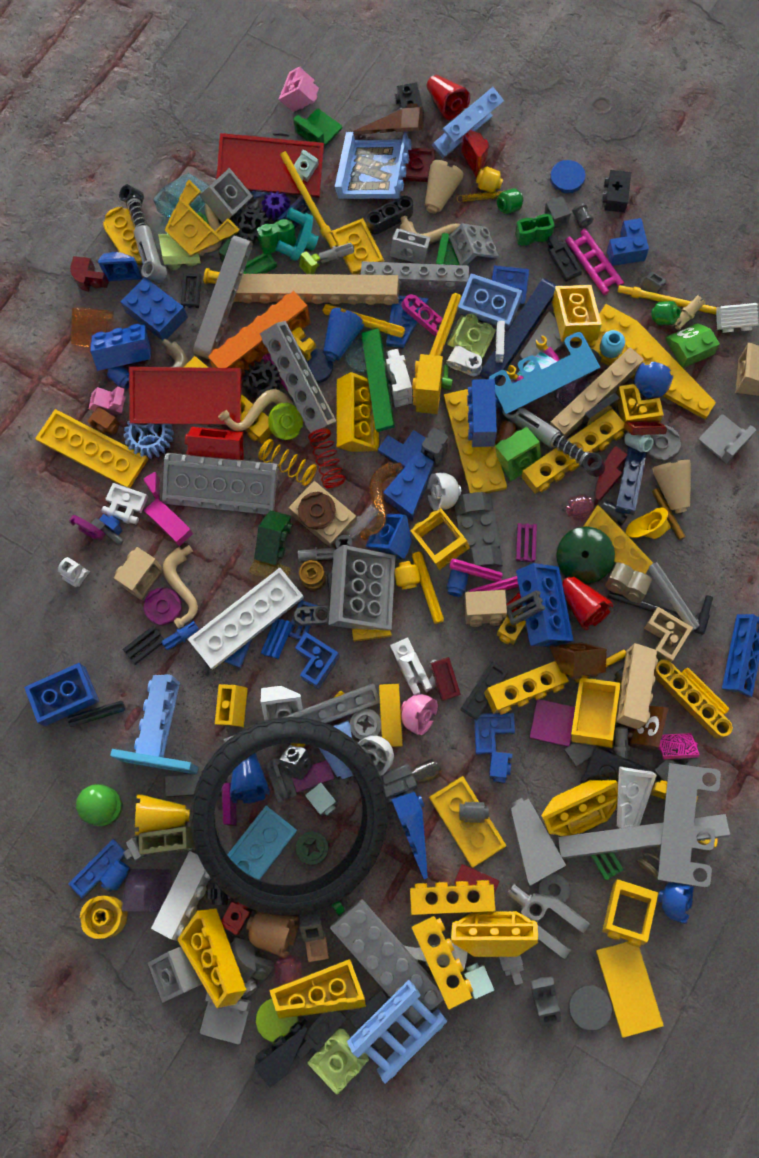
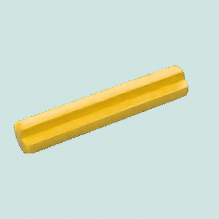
[681,668,729,715]

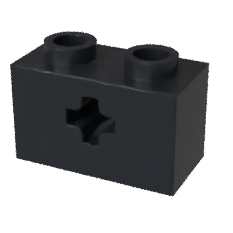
[602,170,632,213]

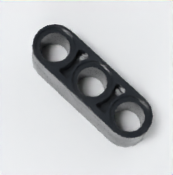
[367,195,413,235]

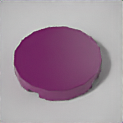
[69,515,105,541]
[143,587,182,626]

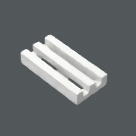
[495,321,505,363]

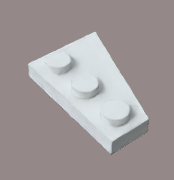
[617,767,656,828]

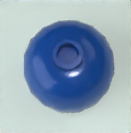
[634,362,674,398]
[658,882,694,924]

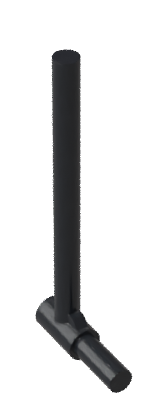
[608,591,713,635]

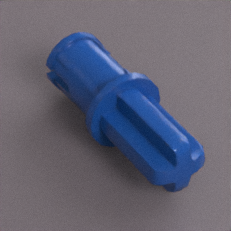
[162,621,199,650]

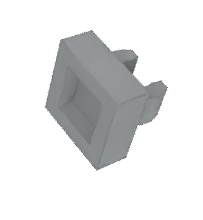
[123,837,150,860]

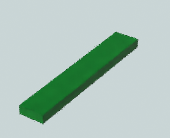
[361,328,395,432]

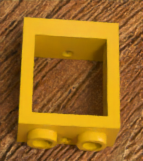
[410,508,470,570]
[602,879,658,947]

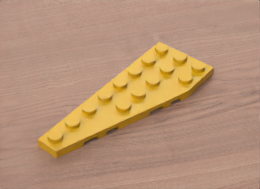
[578,304,716,420]

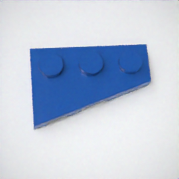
[386,295,429,348]

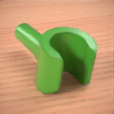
[442,365,453,390]

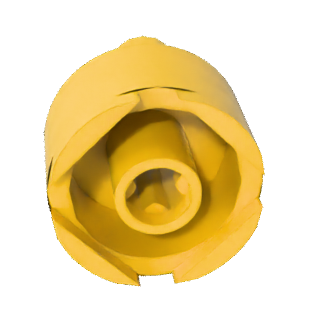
[80,896,128,939]

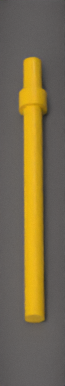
[280,151,337,249]
[617,285,717,315]

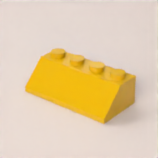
[337,372,379,452]

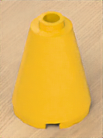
[135,794,190,836]

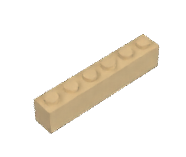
[550,347,644,439]

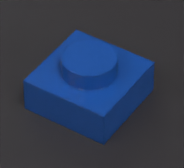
[99,514,122,535]

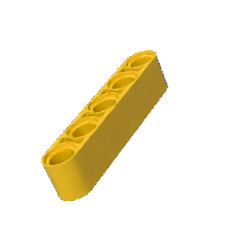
[653,660,733,739]

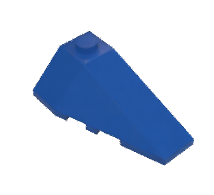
[392,792,428,879]

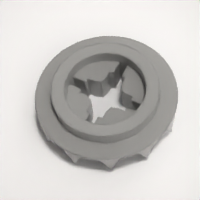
[350,709,381,740]

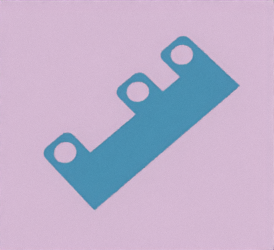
[489,332,600,414]

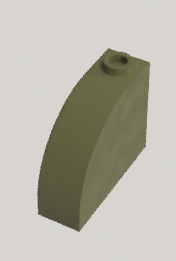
[139,827,219,855]

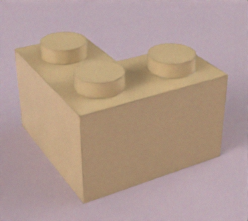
[644,607,693,662]

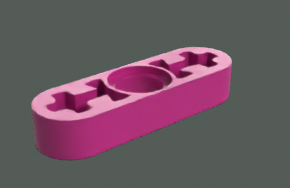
[402,294,443,336]

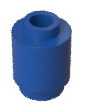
[107,365,129,390]
[446,569,469,597]
[100,859,130,892]

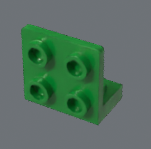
[293,108,342,147]

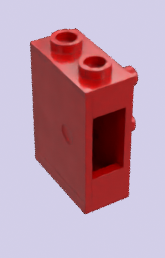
[185,427,244,460]

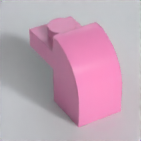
[88,386,125,415]

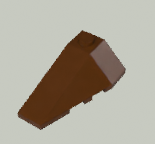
[353,103,424,135]

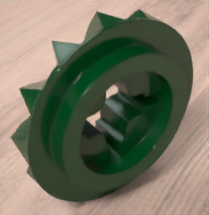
[296,831,329,865]

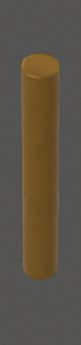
[652,488,686,540]

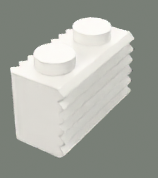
[716,303,758,333]

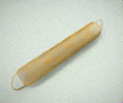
[457,191,501,202]

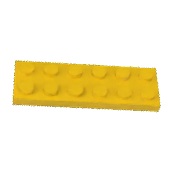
[444,389,507,493]
[35,409,148,488]

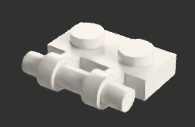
[101,483,148,525]

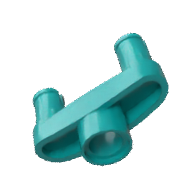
[275,208,319,261]

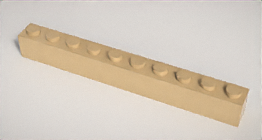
[233,274,400,305]

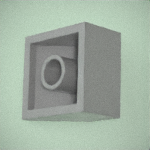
[199,168,253,223]
[148,947,202,1003]

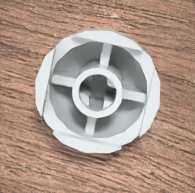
[427,473,461,510]
[358,736,394,775]

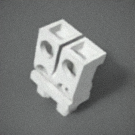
[386,349,412,407]

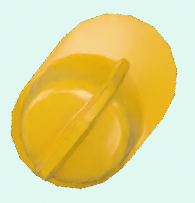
[626,507,671,539]

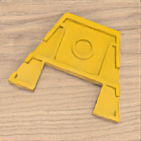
[165,180,240,257]

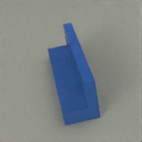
[722,614,759,697]

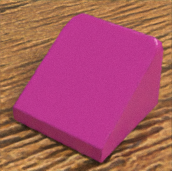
[144,472,160,499]

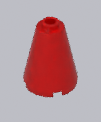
[427,75,470,120]
[562,577,614,630]

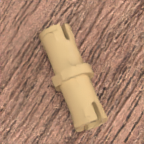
[673,295,705,330]

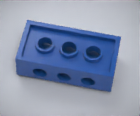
[516,563,574,647]

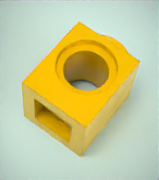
[497,615,526,645]

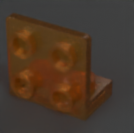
[71,307,114,347]

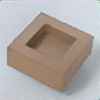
[306,937,329,962]

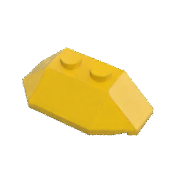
[541,780,618,836]
[451,911,538,957]

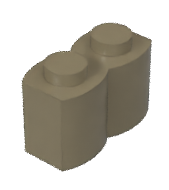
[605,562,652,603]

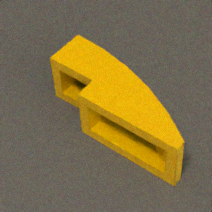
[379,684,403,747]

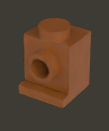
[87,407,120,436]

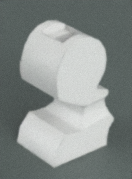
[58,557,90,587]

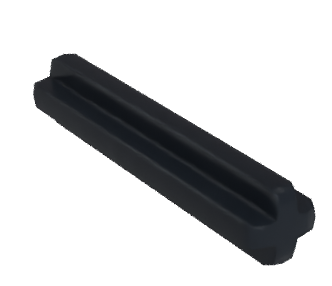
[67,701,126,727]

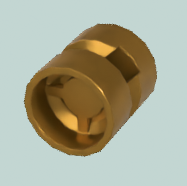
[299,560,326,591]

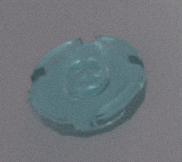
[345,338,367,373]

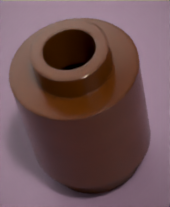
[495,421,517,445]

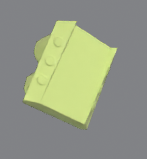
[158,234,201,270]
[447,314,496,359]
[308,1028,369,1094]

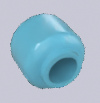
[600,330,625,358]

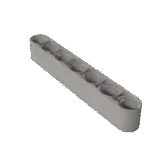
[193,236,252,359]

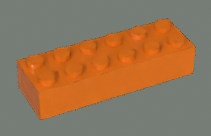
[208,291,311,377]

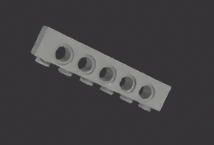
[361,261,469,293]
[260,321,336,433]

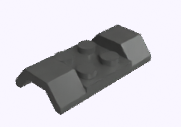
[454,492,503,567]

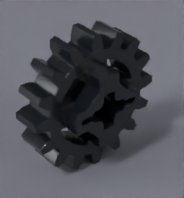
[231,206,269,244]
[242,359,282,398]

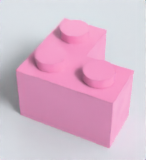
[278,67,319,112]

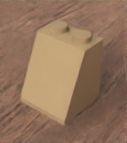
[736,343,759,396]

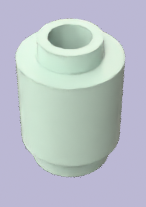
[625,432,653,452]

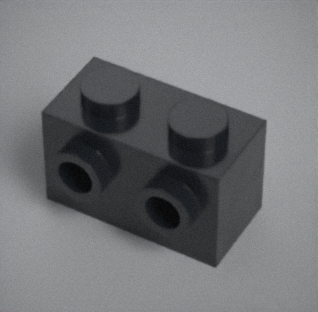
[395,82,424,122]

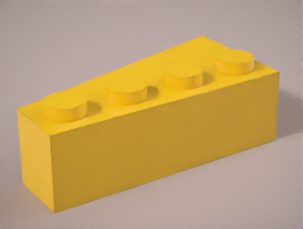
[177,909,246,1008]
[269,959,366,1019]

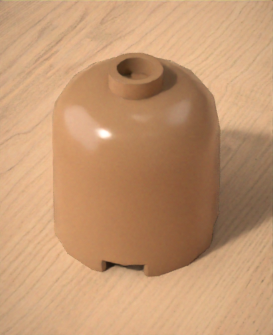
[247,911,299,958]

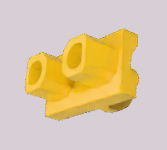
[290,327,316,361]

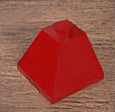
[461,130,489,178]

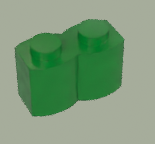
[515,214,555,246]
[257,219,296,254]

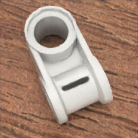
[446,346,482,377]

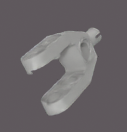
[506,884,590,959]

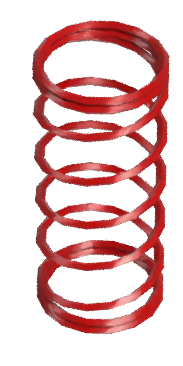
[308,428,346,488]

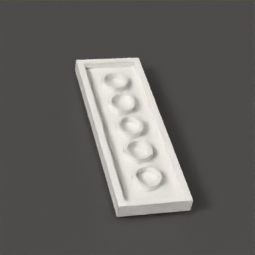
[188,568,304,670]

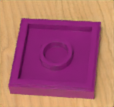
[529,699,575,747]

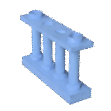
[432,87,504,159]
[347,980,447,1084]

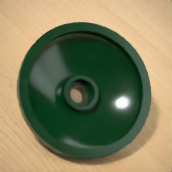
[556,526,615,584]

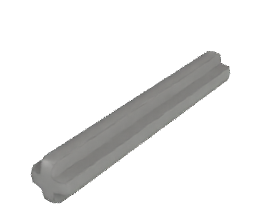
[648,562,699,631]

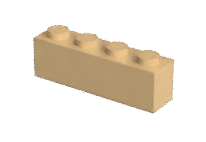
[616,643,658,729]

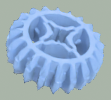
[123,421,174,459]

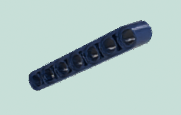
[480,278,558,385]

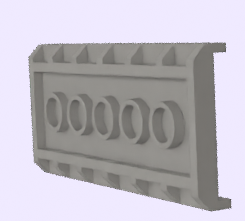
[162,453,278,514]

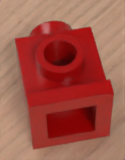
[221,902,252,935]

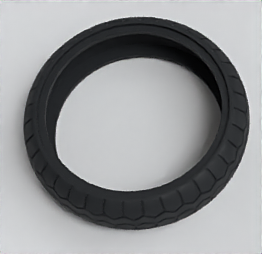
[191,717,388,916]

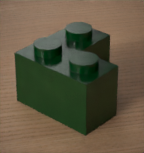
[254,510,293,565]

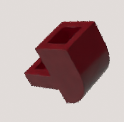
[70,256,109,292]

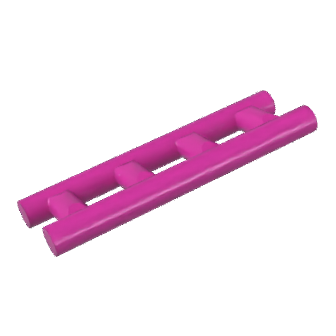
[565,229,624,295]

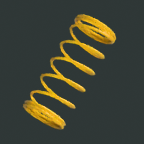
[258,439,317,486]

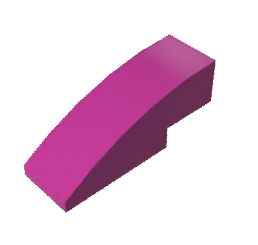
[144,498,193,547]

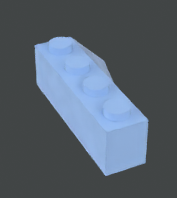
[134,675,180,758]

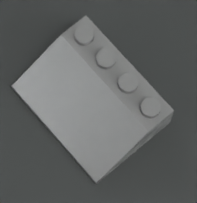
[329,545,396,631]

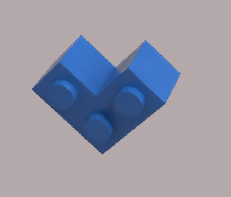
[607,218,649,266]
[295,632,340,690]

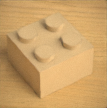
[114,547,163,600]
[464,590,507,627]

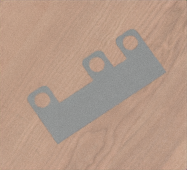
[658,763,721,887]

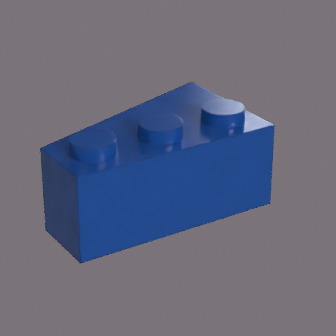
[383,451,434,522]

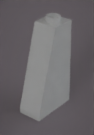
[509,798,566,886]

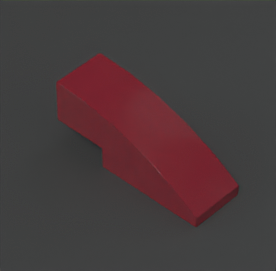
[593,446,628,506]

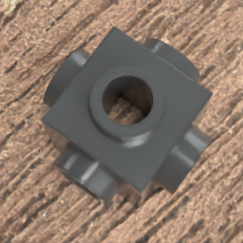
[279,745,313,780]

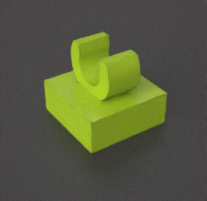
[299,251,321,274]

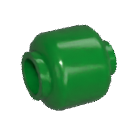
[497,188,523,214]
[652,301,681,326]

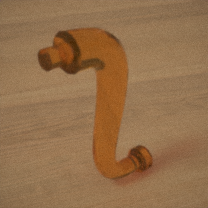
[359,462,403,540]

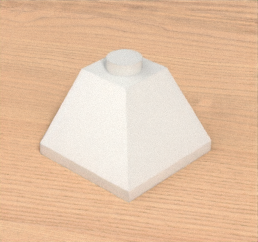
[261,686,303,721]

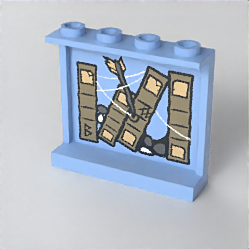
[335,132,411,199]

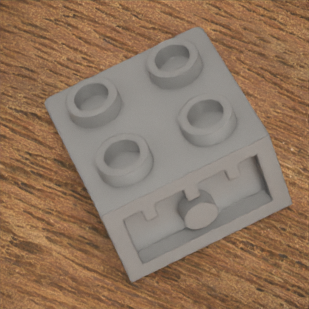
[449,223,498,266]
[698,414,756,464]
[200,992,252,1044]

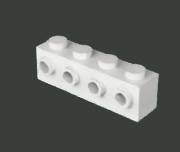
[151,851,211,941]

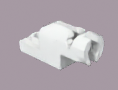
[390,638,432,695]

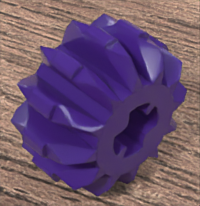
[261,191,291,222]

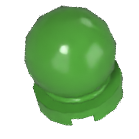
[76,784,123,827]

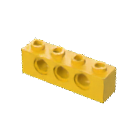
[484,661,569,715]
[410,880,495,915]
[412,916,474,1009]

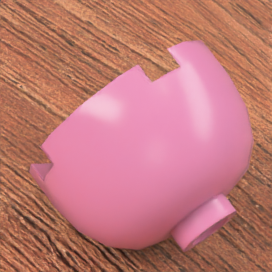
[400,694,438,735]

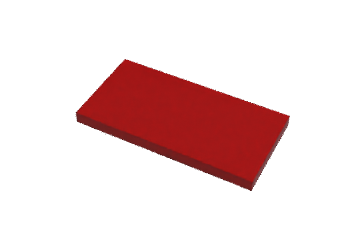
[216,133,324,197]
[129,367,242,425]

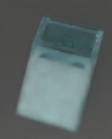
[153,173,210,219]

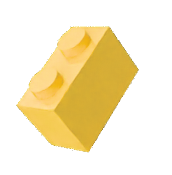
[215,684,248,727]

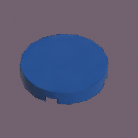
[550,160,585,193]

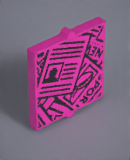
[658,733,699,759]

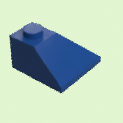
[98,252,142,281]
[366,513,412,559]

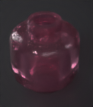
[565,494,594,521]
[274,955,302,985]

